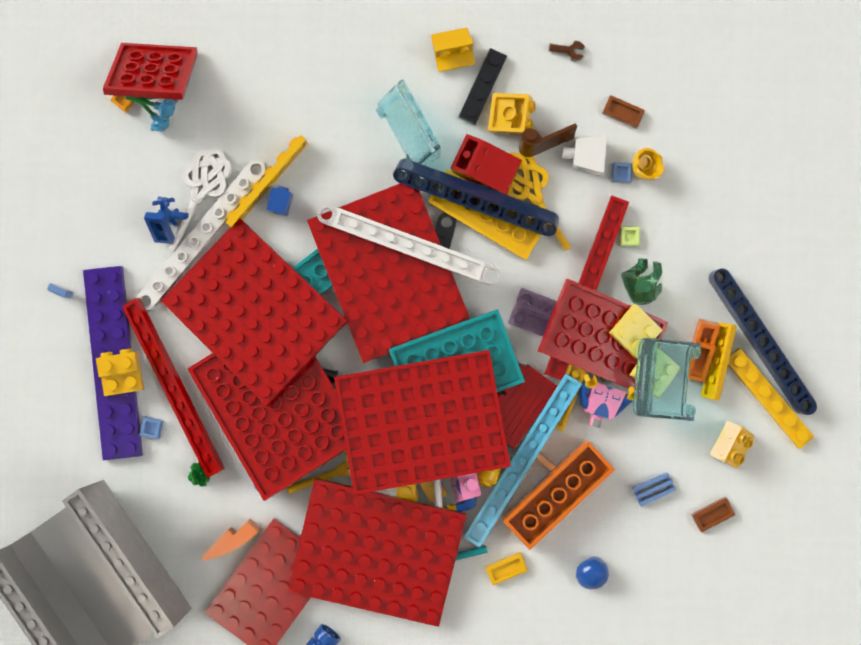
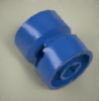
[306,624,341,645]

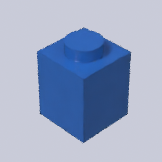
[266,186,293,217]

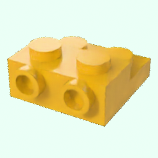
[488,93,536,136]
[96,348,144,396]

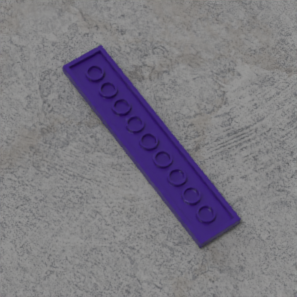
[83,266,143,460]

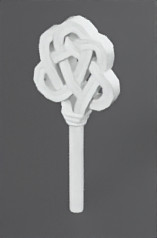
[168,148,232,251]

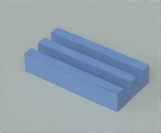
[632,472,676,506]

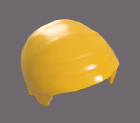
[632,148,665,181]

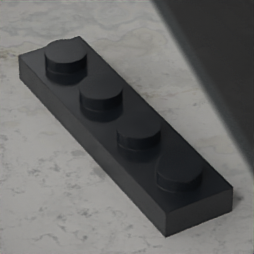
[458,48,507,126]

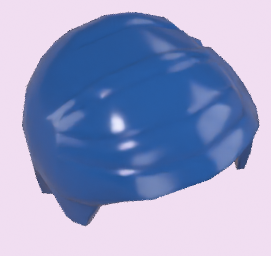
[576,556,609,590]

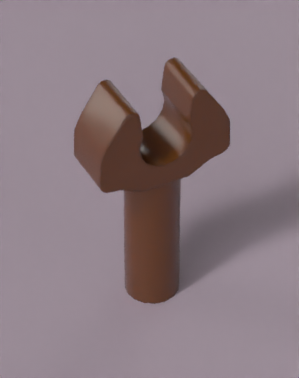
[549,41,585,62]

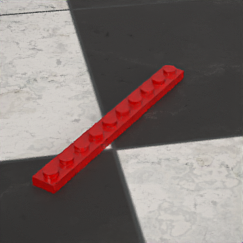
[544,195,629,380]
[122,297,225,478]

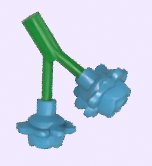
[125,96,178,132]

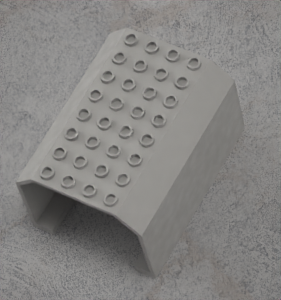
[0,480,192,645]

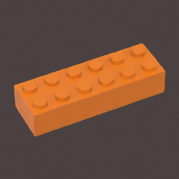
[502,439,615,550]

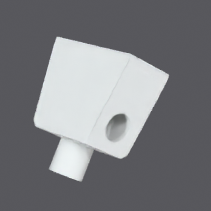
[561,136,607,176]

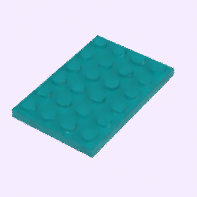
[389,309,525,392]

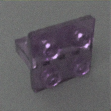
[508,288,556,336]

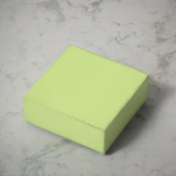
[619,226,640,246]

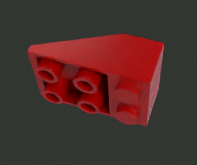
[450,134,522,195]

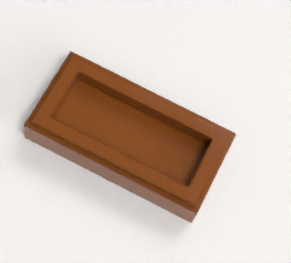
[602,95,645,129]
[691,497,735,533]

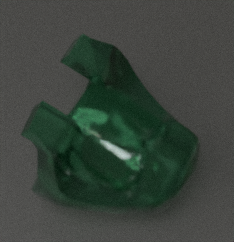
[621,258,663,305]

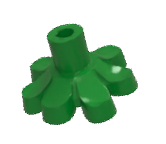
[188,462,210,487]

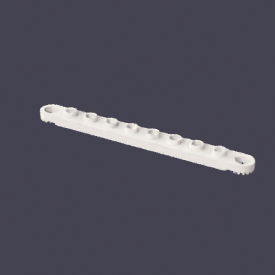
[137,160,266,311]
[317,204,501,285]

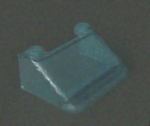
[375,79,441,166]
[633,338,701,421]

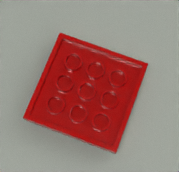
[103,42,198,100]

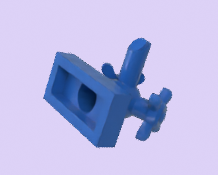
[144,196,189,244]

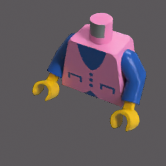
[578,374,641,428]
[443,473,481,512]

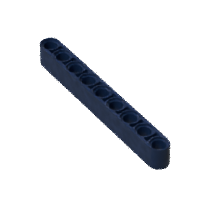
[393,159,559,236]
[709,268,817,415]

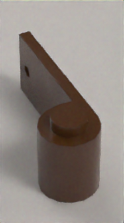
[519,123,577,157]

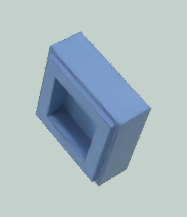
[611,162,632,183]
[47,283,74,298]
[139,416,164,439]

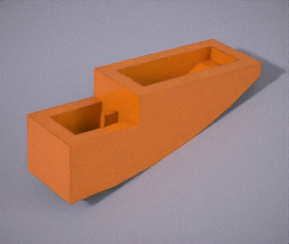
[685,318,720,382]
[201,519,261,561]

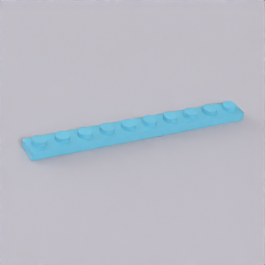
[464,373,582,548]

